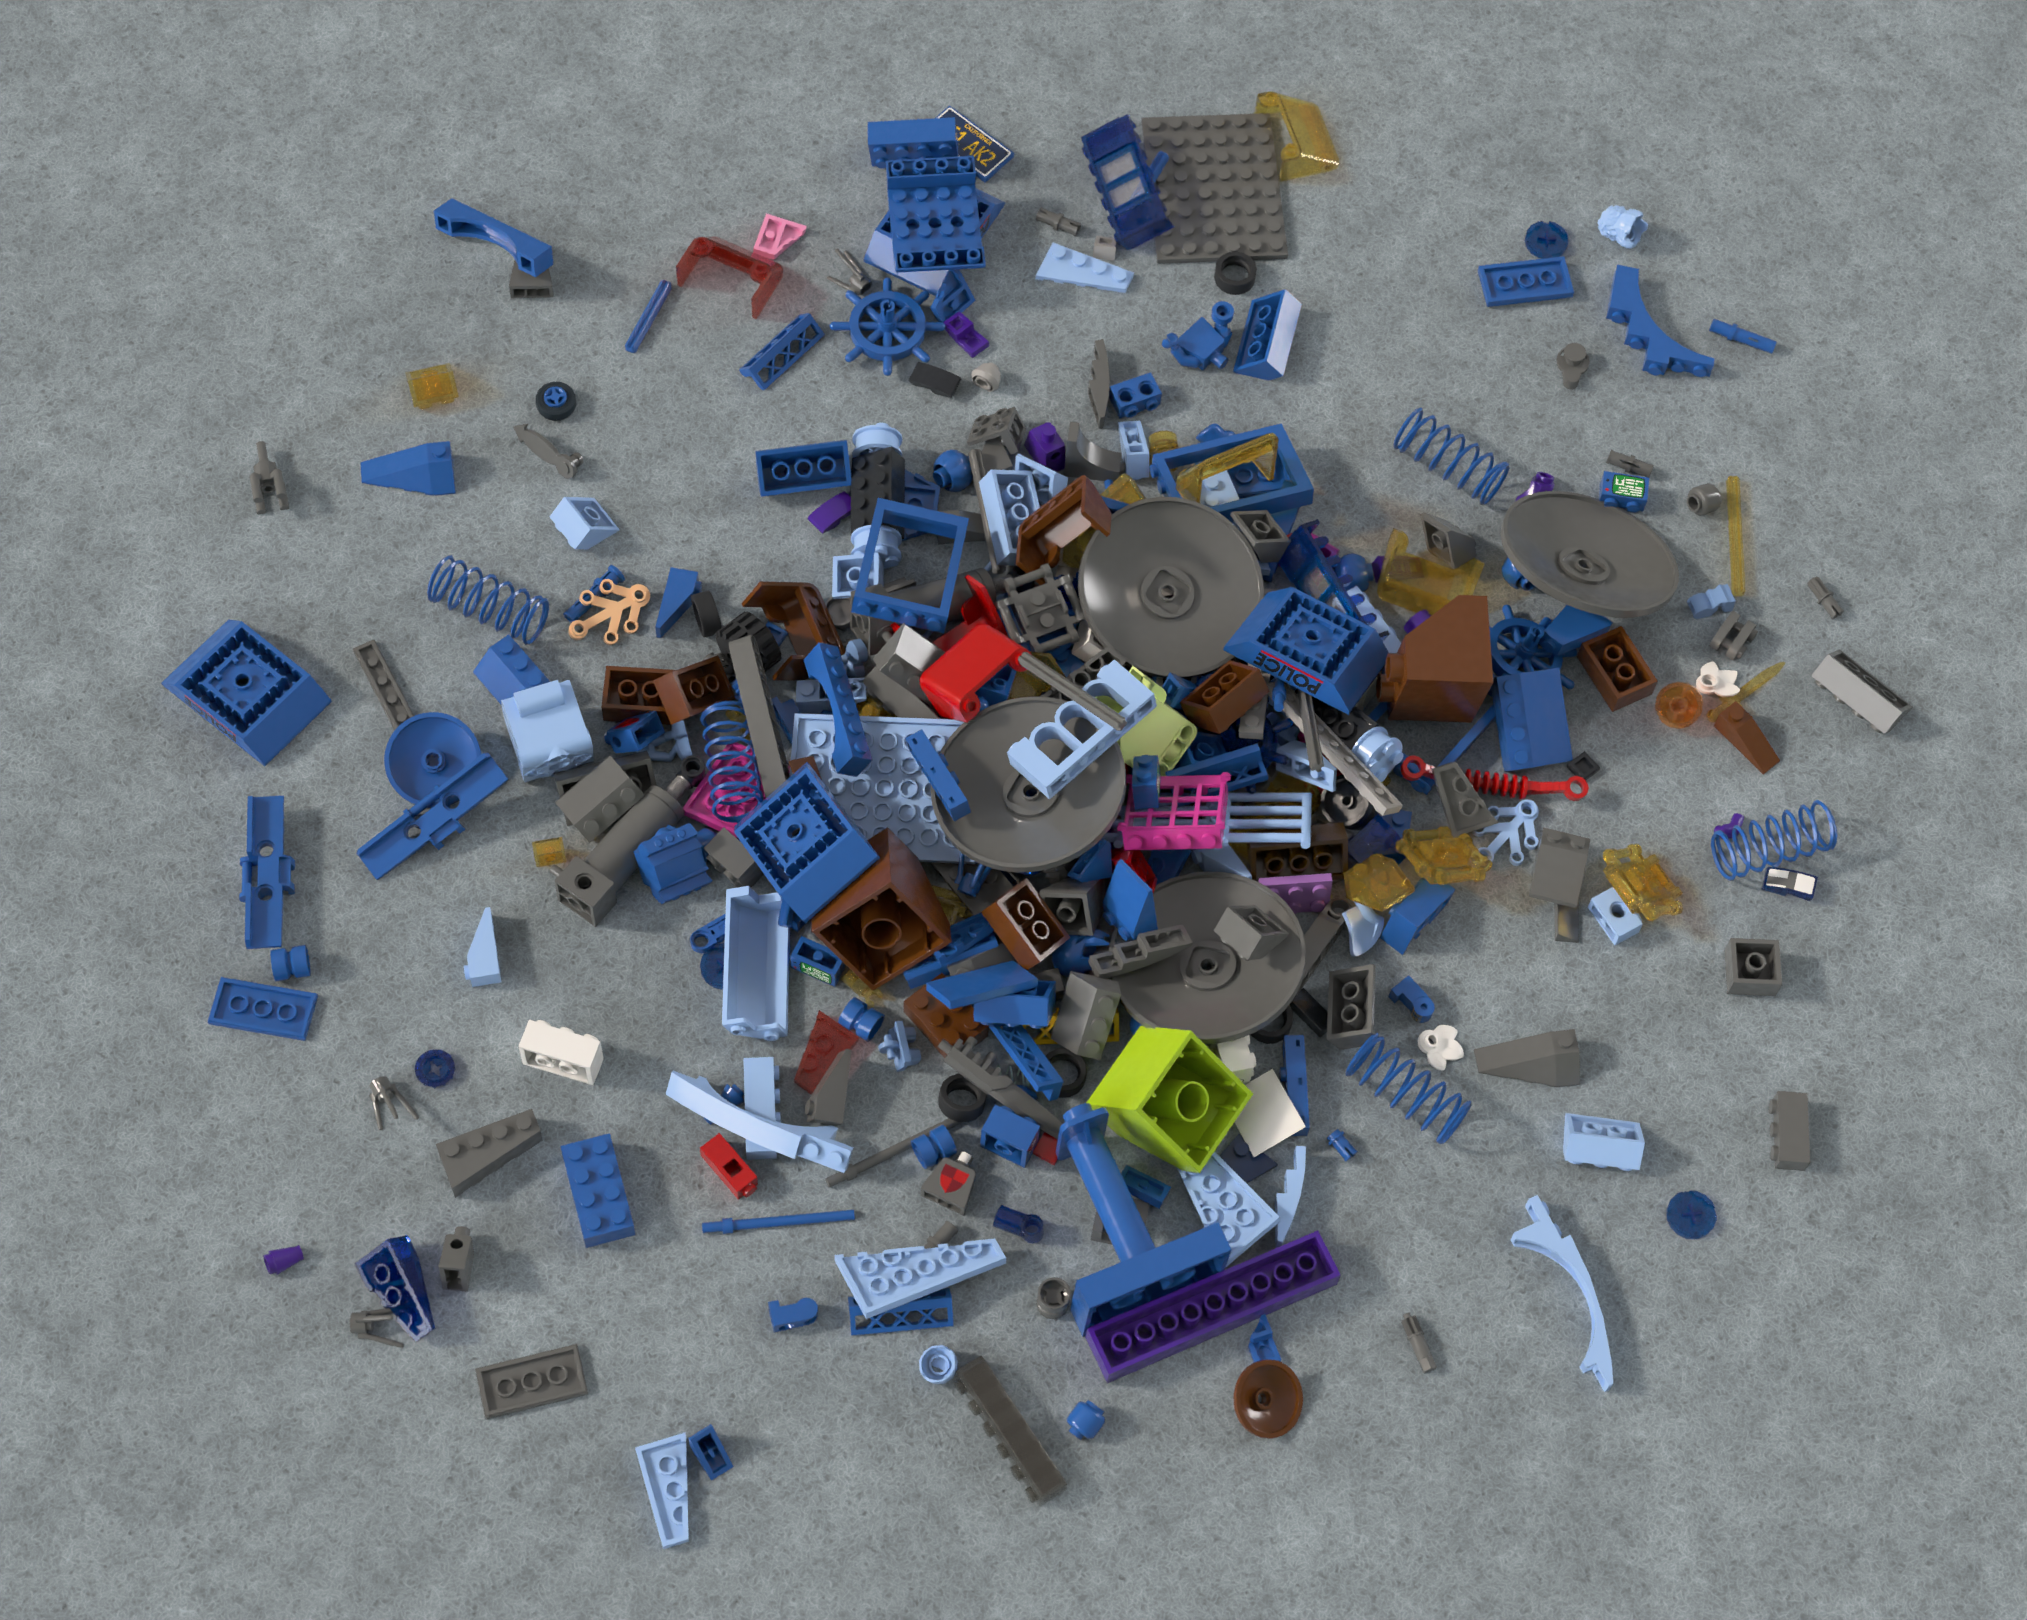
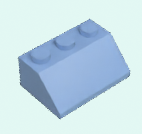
[1563,1113,1645,1171]

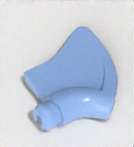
[1342,894,1384,957]

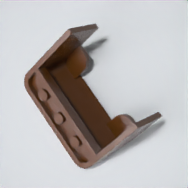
[1016,475,1111,586]
[742,581,845,681]

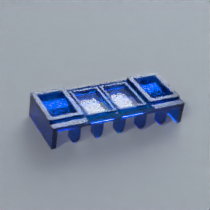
[1081,114,1174,250]
[1279,519,1390,641]

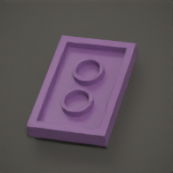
[1258,873,1332,914]

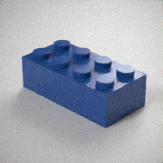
[868,117,959,168]
[560,1133,636,1248]

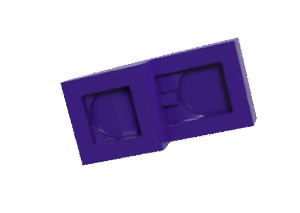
[943,311,989,358]
[808,491,851,534]

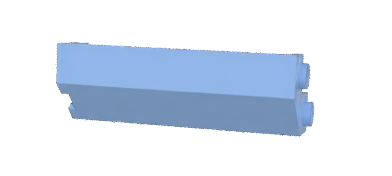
[722,886,790,1041]

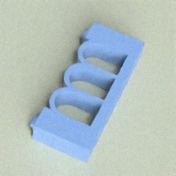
[1007,660,1157,799]

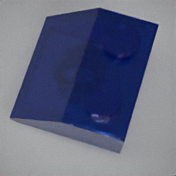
[1348,814,1412,885]

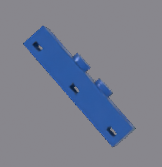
[905,729,971,822]
[1279,1035,1310,1136]

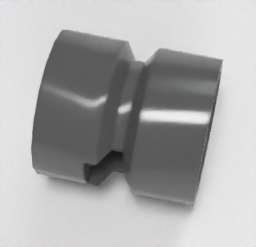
[1036,1277,1071,1319]

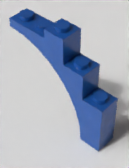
[1606,265,1715,377]

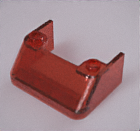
[676,236,783,319]

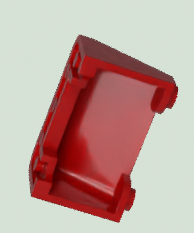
[920,624,1032,723]

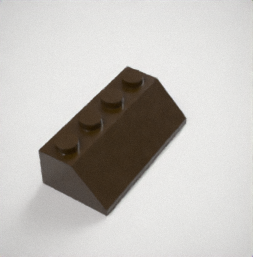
[1247,822,1348,882]

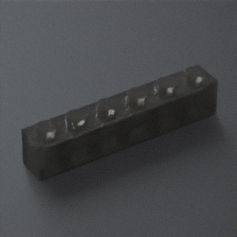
[954,1355,1067,1507]

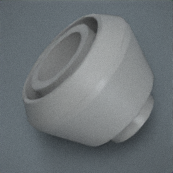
[971,363,1001,392]

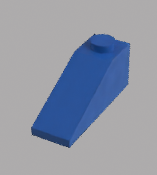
[655,567,702,638]

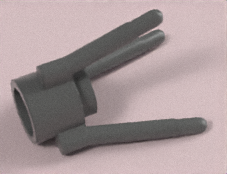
[827,249,872,295]
[369,1076,419,1130]
[350,1305,414,1348]

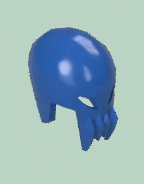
[1052,929,1110,977]

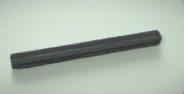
[968,449,1006,575]
[1018,652,1127,731]
[1297,688,1324,772]

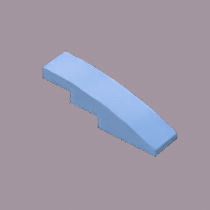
[1274,1146,1306,1248]

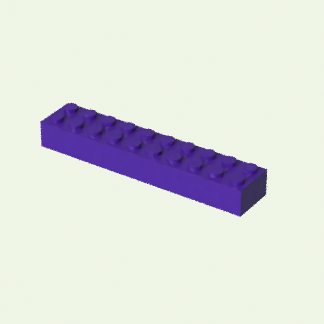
[1086,1231,1341,1383]

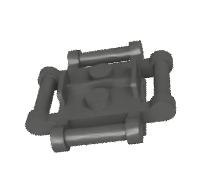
[994,563,1086,658]

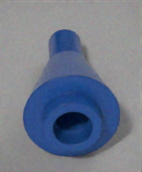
[704,1084,744,1125]

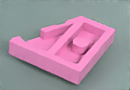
[753,214,807,260]

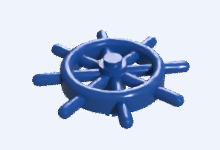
[829,277,946,376]
[1489,604,1577,689]

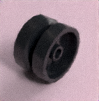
[1320,774,1380,830]

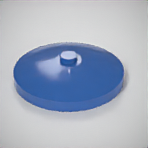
[384,712,481,808]

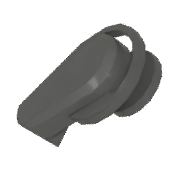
[1556,343,1590,389]

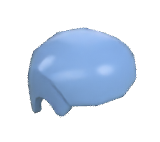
[919,1345,958,1384]

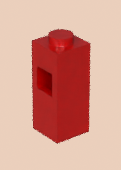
[700,1133,758,1200]

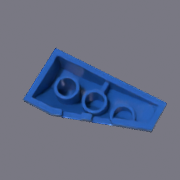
[360,441,456,496]

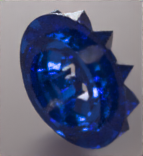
[415,1049,456,1089]

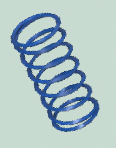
[1393,407,1510,505]
[427,555,549,645]
[700,701,764,823]
[1711,800,1838,881]
[1345,1033,1472,1145]

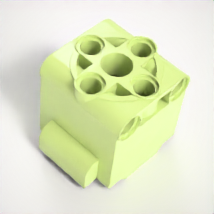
[1096,666,1197,776]

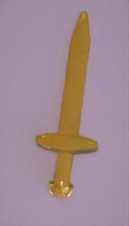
[1706,662,1786,722]

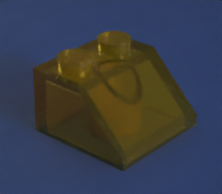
[405,363,459,409]
[1344,853,1415,912]

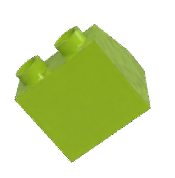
[1086,1026,1253,1173]

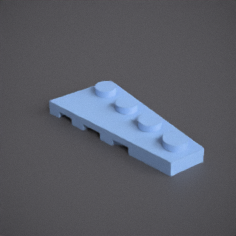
[1035,243,1134,293]
[635,1432,689,1550]

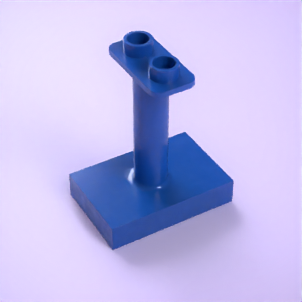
[1055,1103,1232,1337]

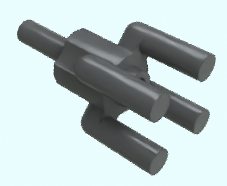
[249,441,289,515]

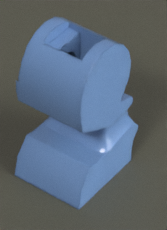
[1687,584,1736,619]

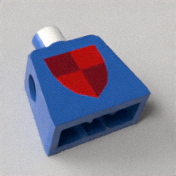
[604,711,665,753]

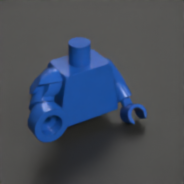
[1162,301,1234,370]

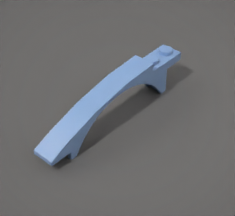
[666,1071,854,1173]
[1511,1195,1613,1392]

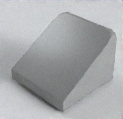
[1093,236,1118,261]

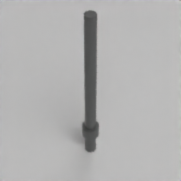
[825,1118,963,1188]

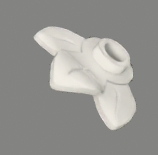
[1696,661,1740,697]
[1418,1025,1464,1071]

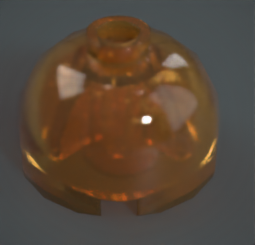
[1655,681,1704,729]

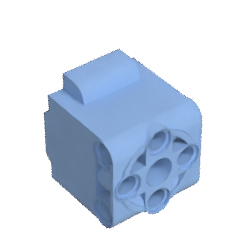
[501,680,594,782]

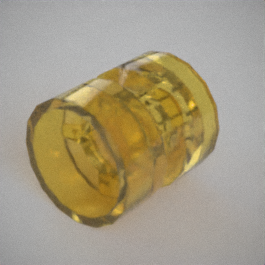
[1148,431,1179,472]

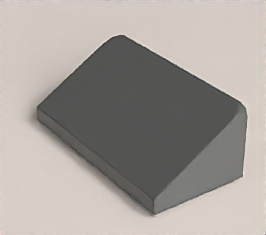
[1554,902,1579,943]

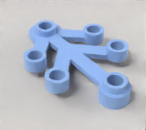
[1472,799,1539,868]

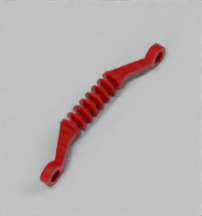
[1400,756,1589,801]

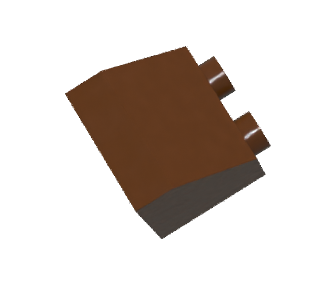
[1376,595,1493,723]
[811,827,951,991]

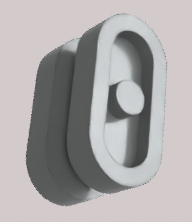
[1709,611,1758,660]

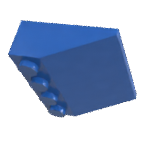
[1491,668,1573,771]

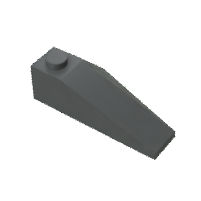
[1474,1029,1580,1087]

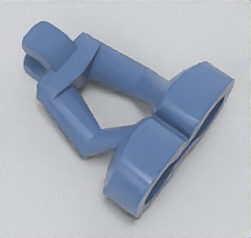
[841,638,868,678]
[636,720,692,762]

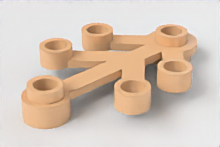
[568,579,650,645]

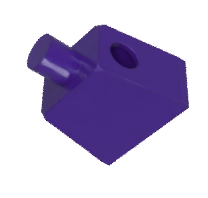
[1024,422,1066,472]

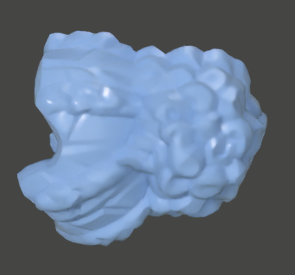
[1598,205,1648,248]

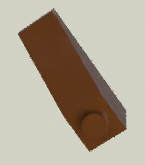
[1714,701,1780,775]

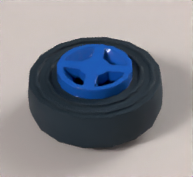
[536,382,576,421]

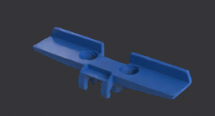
[357,753,509,880]
[239,795,295,949]

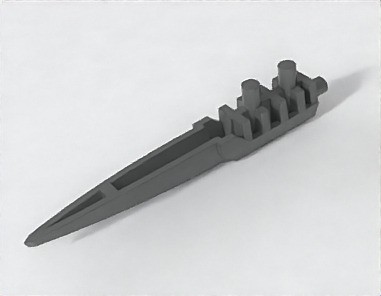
[937,1037,1063,1139]

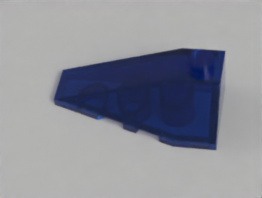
[355,1235,435,1342]

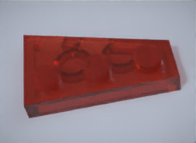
[794,1010,859,1095]

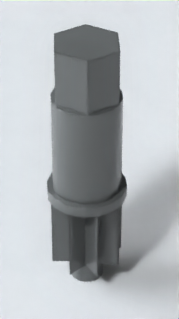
[1401,1312,1437,1373]

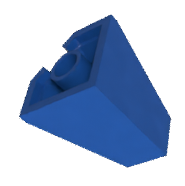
[1538,605,1613,656]

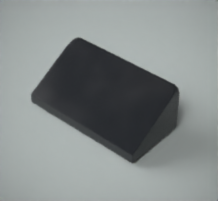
[1289,988,1328,1037]

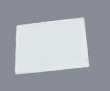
[1235,1069,1306,1157]

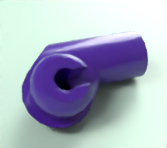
[1714,813,1744,840]

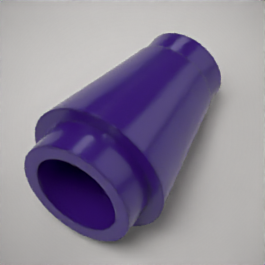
[263,1245,304,1275]

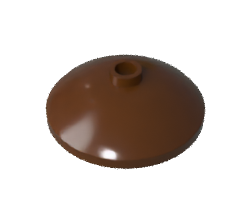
[1233,1359,1303,1439]

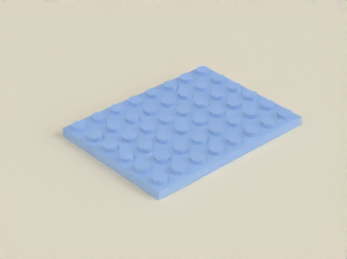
[789,713,976,864]

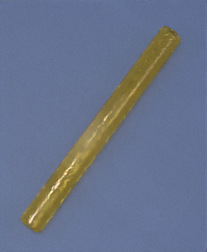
[1726,476,1745,596]

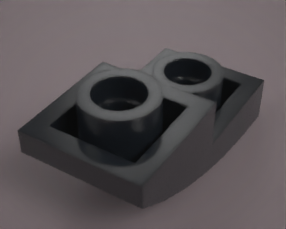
[909,362,962,398]

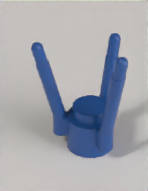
[954,852,992,897]

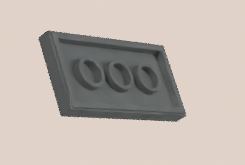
[475,1344,588,1420]

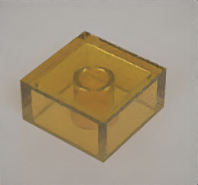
[532,837,566,867]

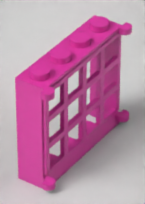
[1117,772,1231,850]

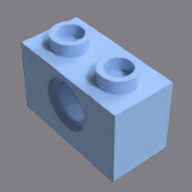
[1588,886,1643,945]

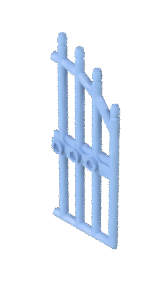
[1102,793,1312,850]

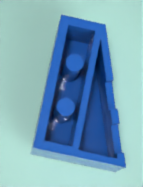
[1380,872,1456,955]

